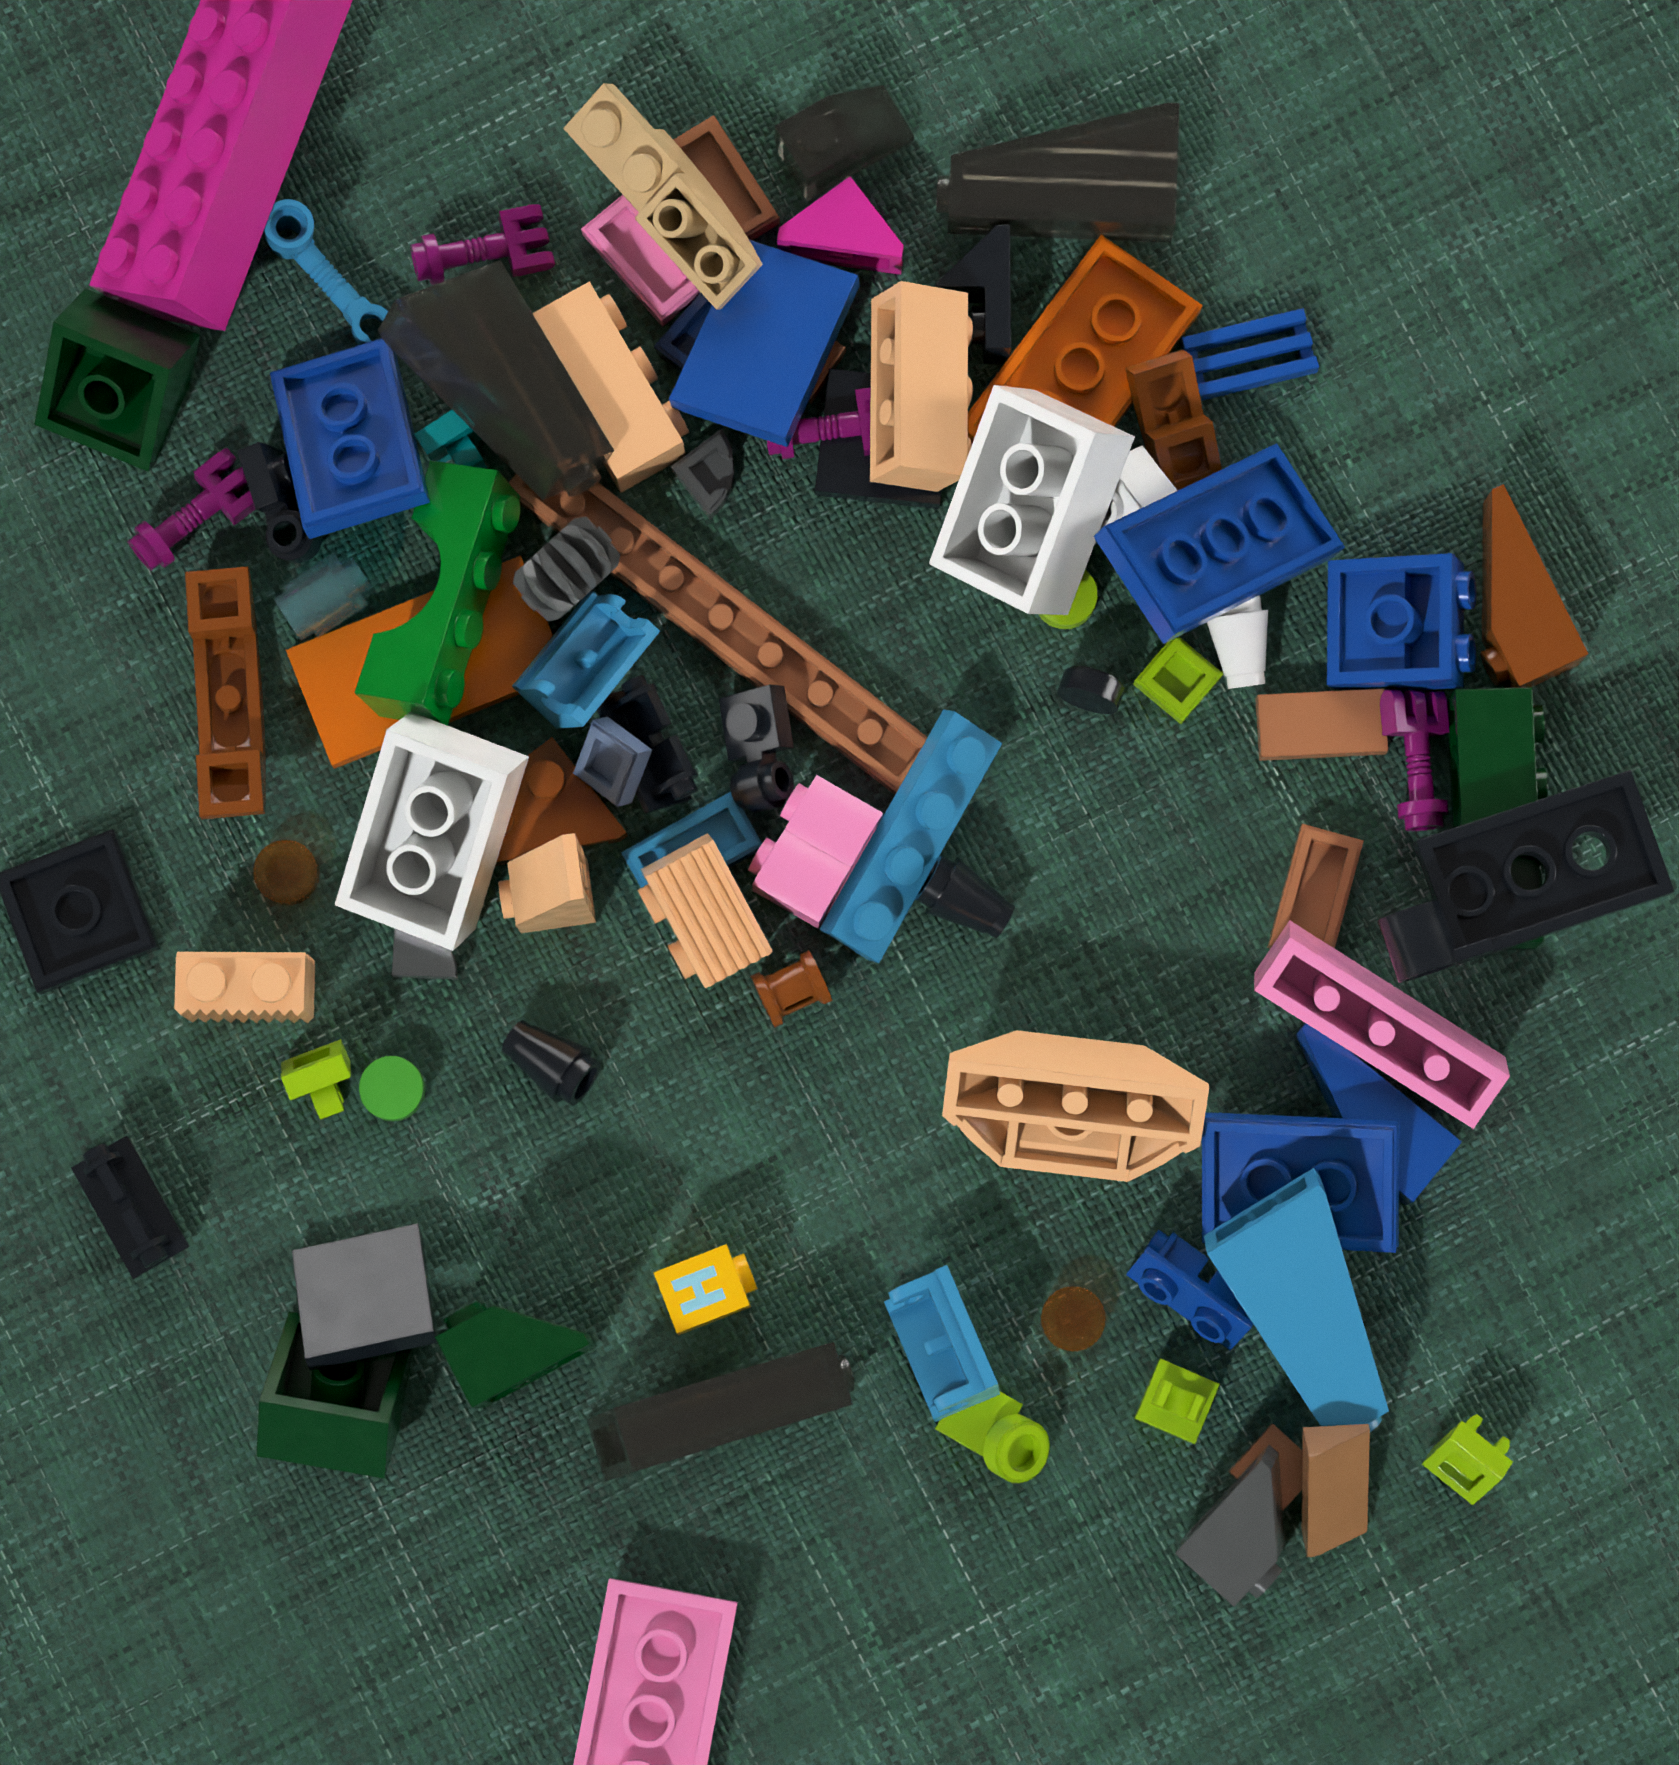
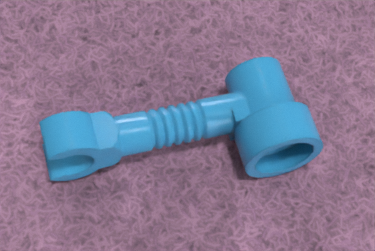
[263,199,393,345]

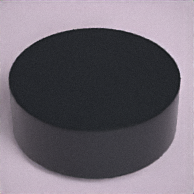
[1057,666,1125,714]

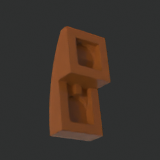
[1125,349,1222,491]

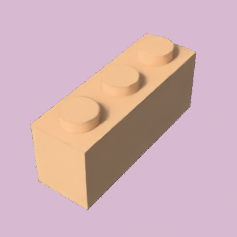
[524,281,689,493]
[870,281,973,492]

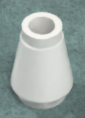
[1207,595,1268,689]

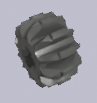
[513,517,620,621]

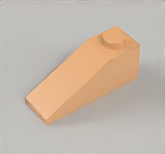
[498,833,596,933]

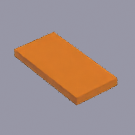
[968,234,1203,443]
[286,556,553,769]

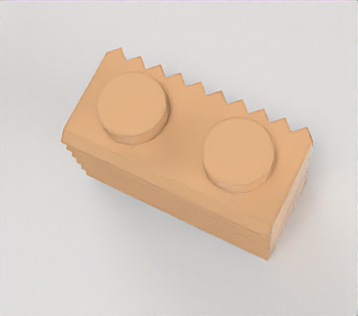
[637,833,773,988]
[174,952,315,1024]

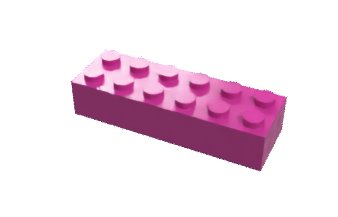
[89,0,353,331]

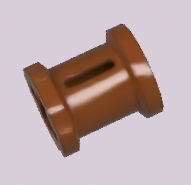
[751,950,833,1028]

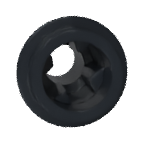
[915,856,1015,938]
[502,1020,601,1106]

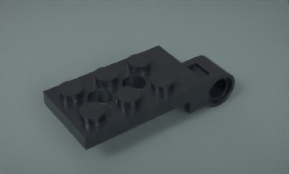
[1377,770,1675,983]

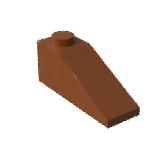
[1480,484,1588,688]

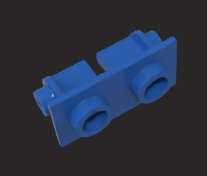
[1126,1229,1254,1351]

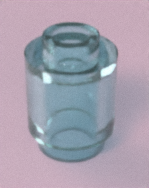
[274,552,373,641]

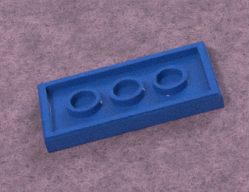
[1093,443,1345,644]

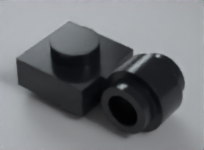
[237,442,322,563]
[719,684,794,813]

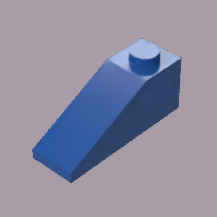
[1295,1023,1462,1205]

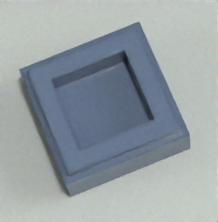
[573,717,652,807]

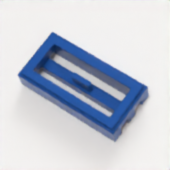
[1180,308,1319,401]

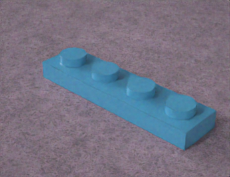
[819,709,1002,963]

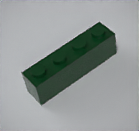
[1447,687,1548,950]

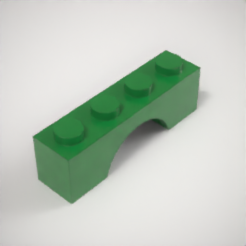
[354,460,521,726]

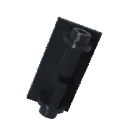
[597,675,698,814]
[71,1136,190,1279]

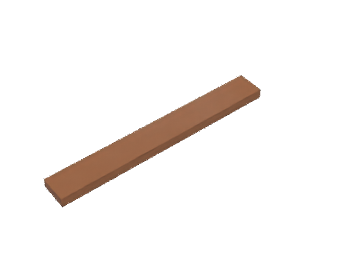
[509,440,927,795]

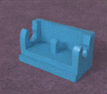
[512,591,660,729]
[884,1265,1000,1422]

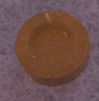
[253,840,320,906]
[1040,1286,1106,1352]

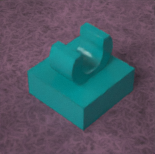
[414,400,488,469]

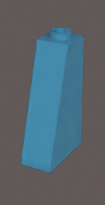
[1204,1168,1389,1432]

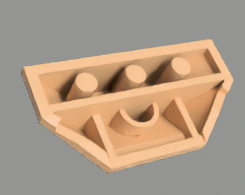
[942,1030,1209,1182]

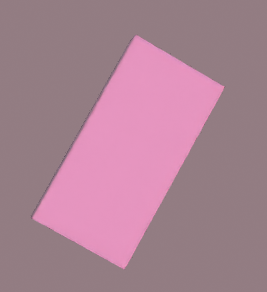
[581,195,700,327]

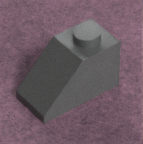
[1175,1445,1285,1607]

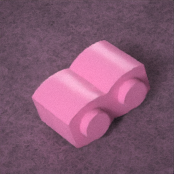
[748,775,883,929]

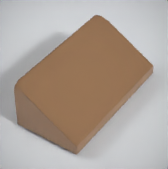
[1301,1424,1370,1557]

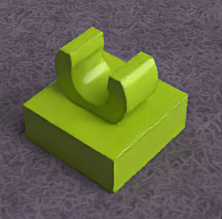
[281,1039,351,1120]
[1134,1358,1220,1444]
[1422,1414,1513,1505]

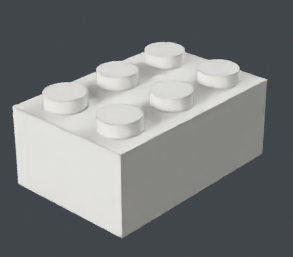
[929,385,1135,615]
[335,712,529,951]

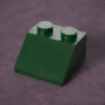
[34,288,200,472]
[435,1301,597,1409]
[256,1311,414,1479]

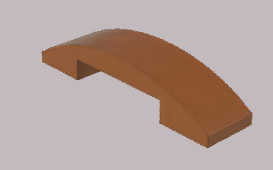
[185,566,266,820]

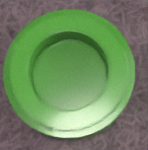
[359,1056,425,1121]

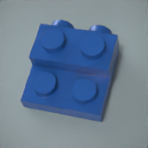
[1327,553,1476,691]

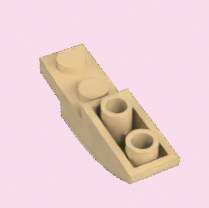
[563,83,763,310]

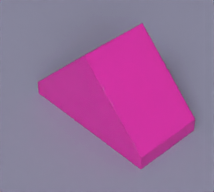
[777,176,904,275]

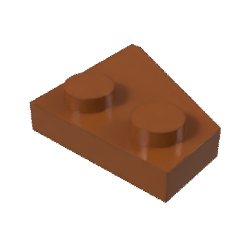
[495,737,628,866]

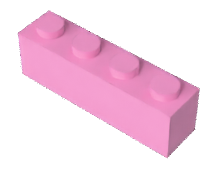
[1254,920,1510,1129]

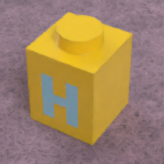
[653,1244,758,1335]

